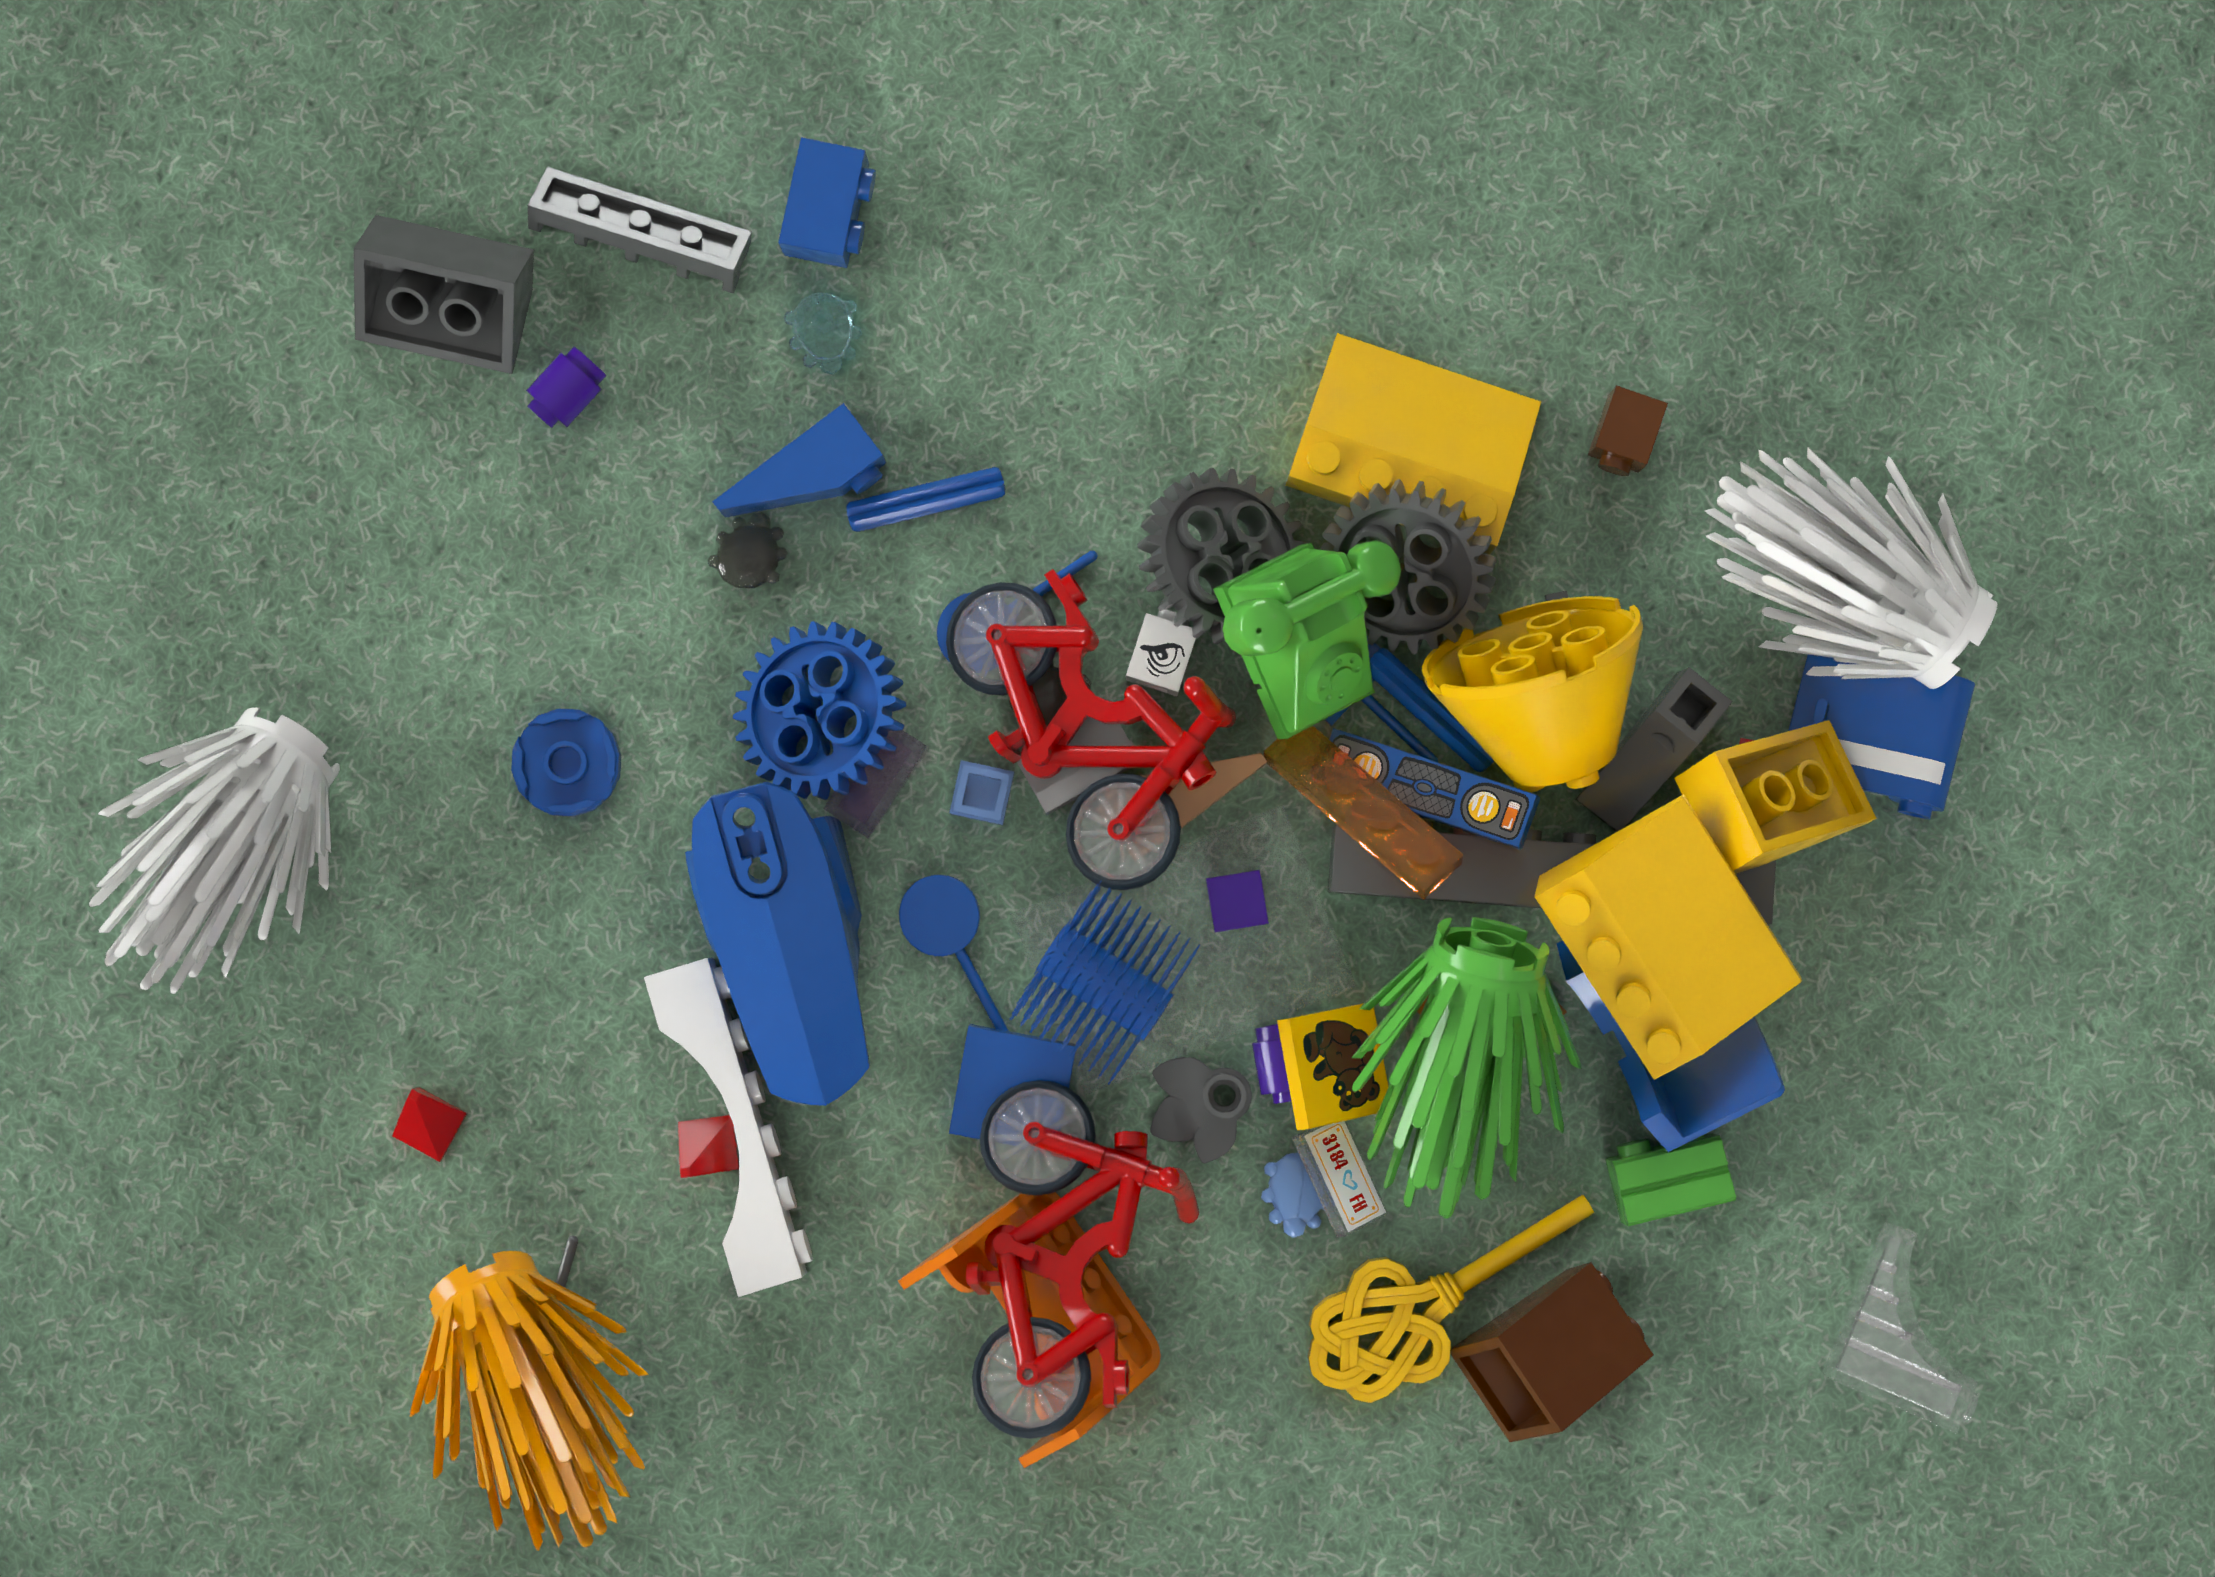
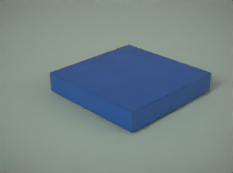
[949,1024,1076,1149]

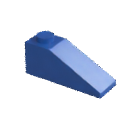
[712,403,886,518]

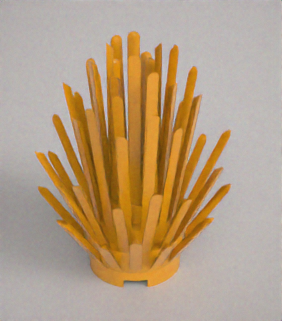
[410,1251,649,1551]

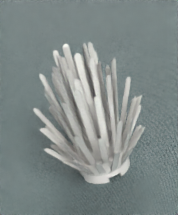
[1705,447,1997,689]
[89,708,340,994]

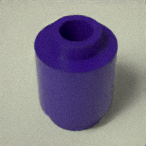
[526,347,606,428]
[1252,1024,1291,1104]

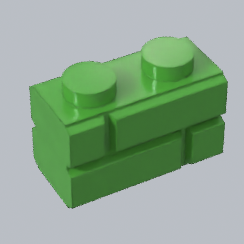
[1605,1133,1736,1226]

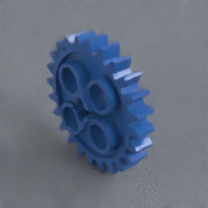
[733,621,906,800]

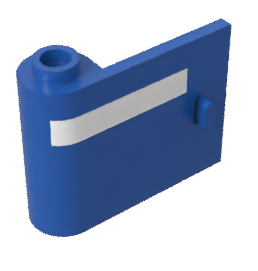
[1788,654,1975,819]

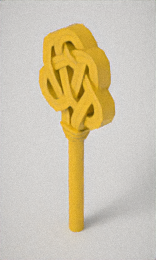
[1308,1194,1594,1403]

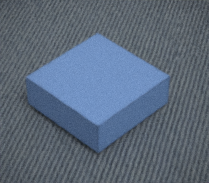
[949,760,1015,825]

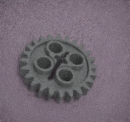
[1137,468,1308,644]
[1320,479,1497,654]

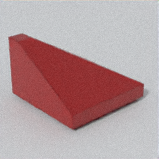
[392,1087,467,1162]
[678,1115,739,1178]

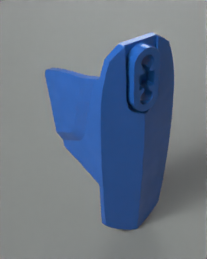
[685,782,870,1106]

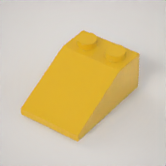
[1674,720,1877,874]

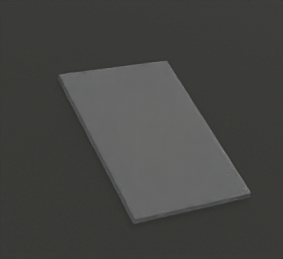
[1010,804,1356,1096]

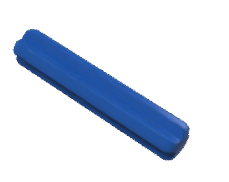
[846,467,1006,532]
[1370,648,1494,772]

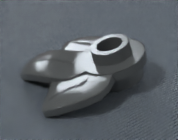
[1150,1057,1252,1163]

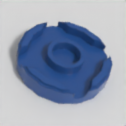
[511,709,621,817]

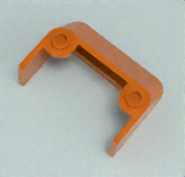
[898,1192,1161,1468]

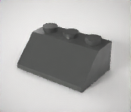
[354,215,534,374]

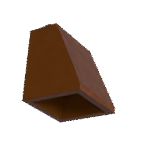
[1450,1262,1654,1442]

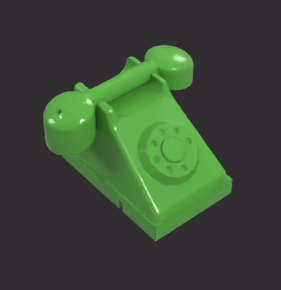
[1213,540,1401,739]

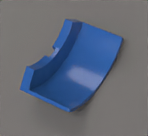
[1556,940,1785,1152]

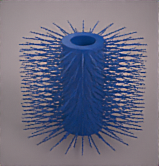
[1010,880,1200,1085]

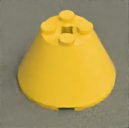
[1422,596,1643,793]

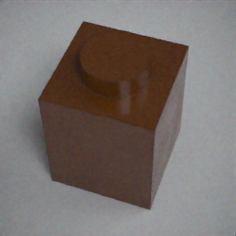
[1588,385,1668,476]

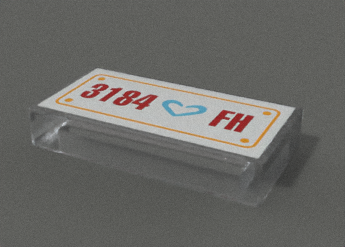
[1292,1121,1389,1238]

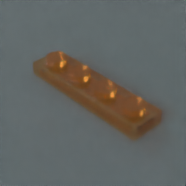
[1264,726,1464,900]

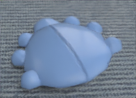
[1261,1152,1333,1238]

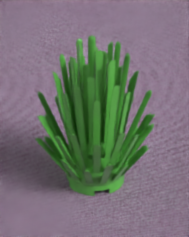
[1352,917,1581,1218]

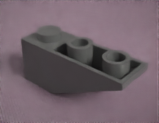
[1576,667,1733,832]

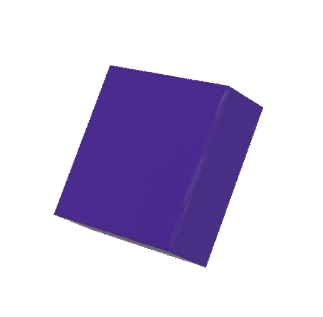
[1205,870,1269,933]

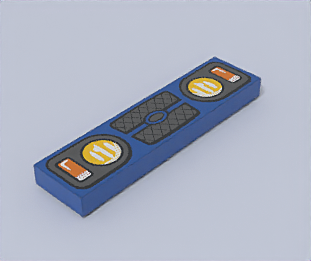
[1315,728,1540,850]

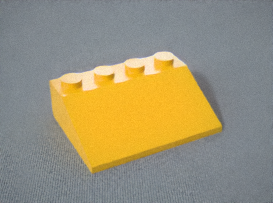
[1285,333,1541,555]
[1535,794,1802,1080]

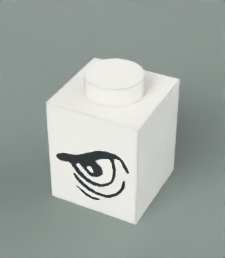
[1126,610,1196,696]

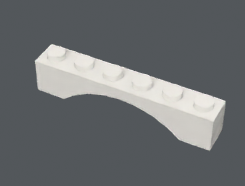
[644,958,813,1297]

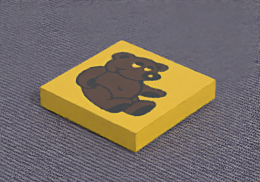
[1277,1003,1389,1130]

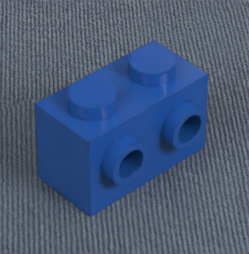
[778,137,876,268]

